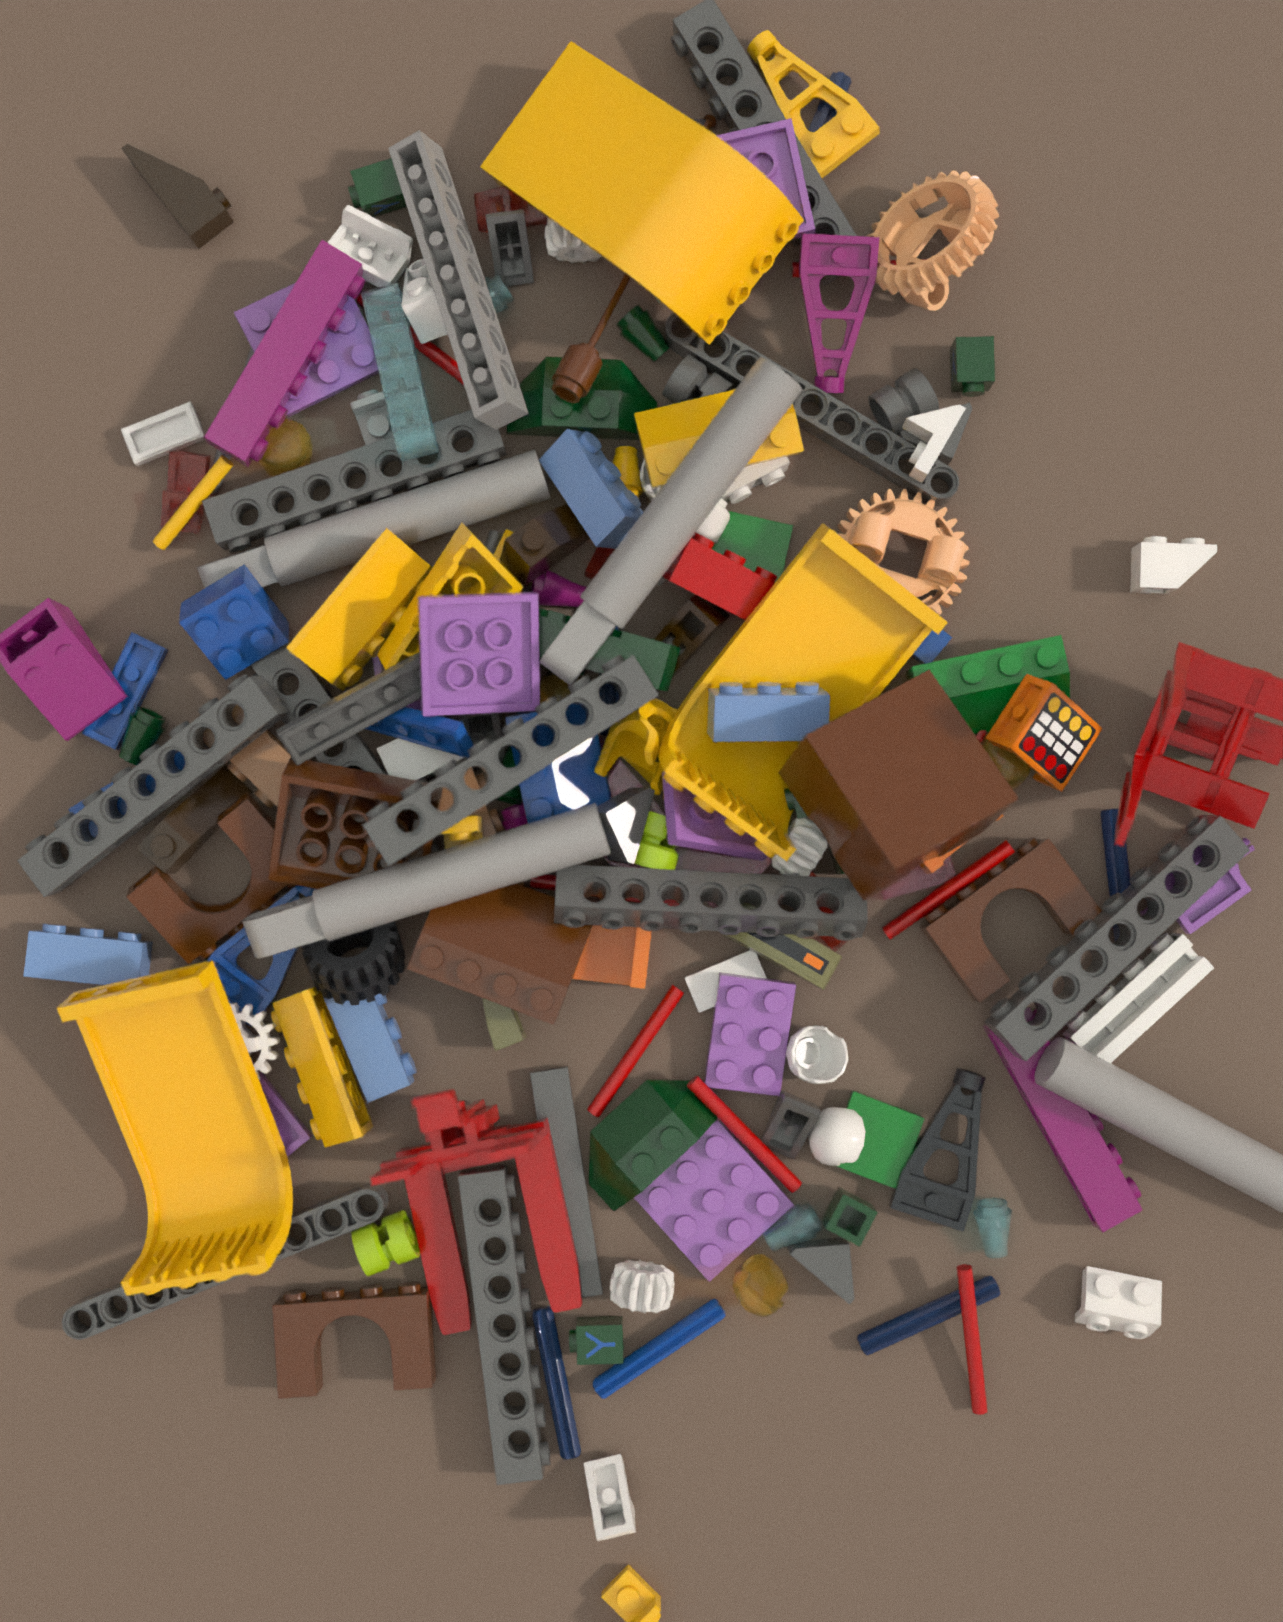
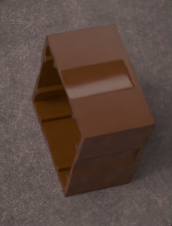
[778,670,1019,901]

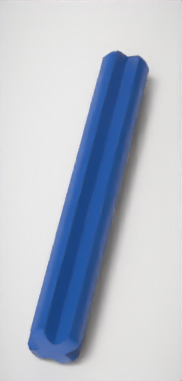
[592,1299,726,1399]

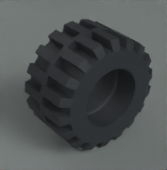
[301,921,406,1005]

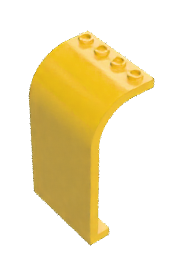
[480,41,804,345]
[658,523,948,862]
[57,960,293,1296]

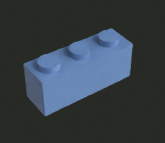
[539,429,643,549]
[707,682,830,742]
[23,923,153,985]
[323,994,417,1103]

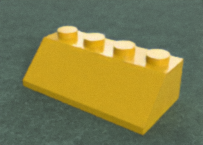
[634,389,804,489]
[286,528,432,691]
[271,987,374,1148]

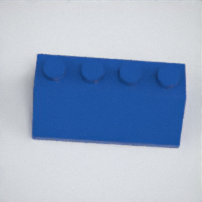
[505,704,611,824]

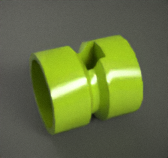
[634,811,679,870]
[351,1210,420,1276]

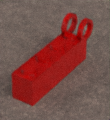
[662,532,778,620]

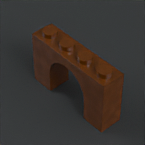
[126,792,295,965]
[920,837,1102,1003]
[272,1281,437,1399]

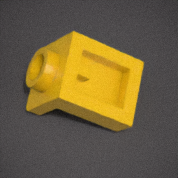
[440,815,483,849]
[601,1564,661,1622]

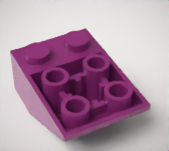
[0,598,128,741]

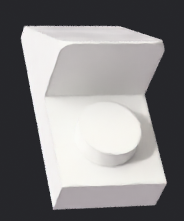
[902,405,966,483]
[584,1454,636,1541]

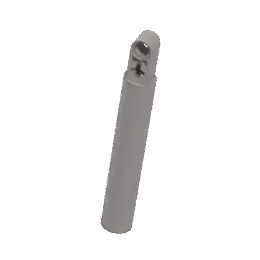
[539,357,802,685]
[197,449,551,588]
[242,803,611,958]
[1035,1037,1283,1213]

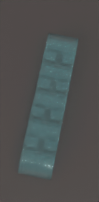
[361,283,439,462]

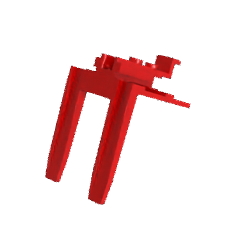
[1115,642,1283,847]
[370,1089,583,1335]

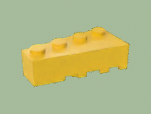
[377,522,523,670]

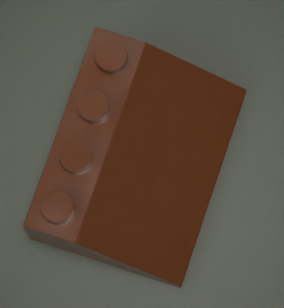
[268,757,443,889]
[407,883,593,1025]

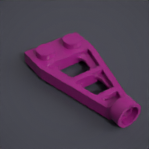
[799,234,879,393]

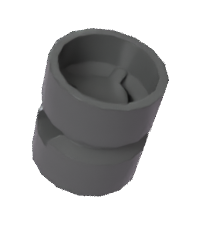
[662,354,733,404]
[868,368,939,435]

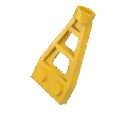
[747,30,880,178]

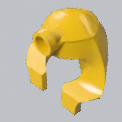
[594,698,678,795]

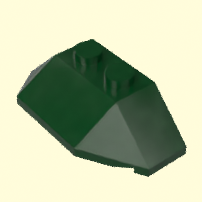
[506,356,657,440]
[588,1079,717,1211]

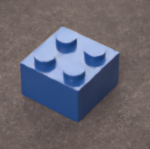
[179,564,289,680]

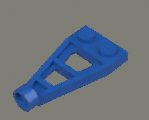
[206,885,317,1027]

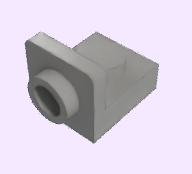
[350,390,402,445]

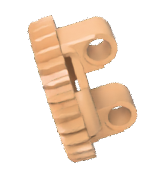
[867,170,999,311]
[838,489,970,615]

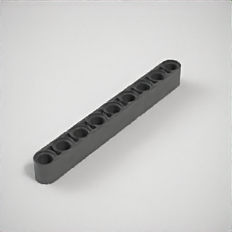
[665,313,959,506]
[62,1183,389,1340]

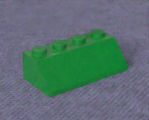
[906,635,1070,735]

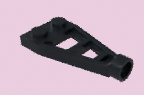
[889,1068,986,1232]

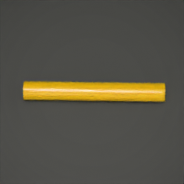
[153,455,234,550]

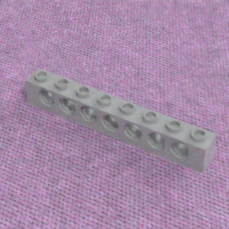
[388,130,528,430]

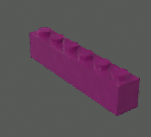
[204,240,366,467]
[983,1006,1143,1233]

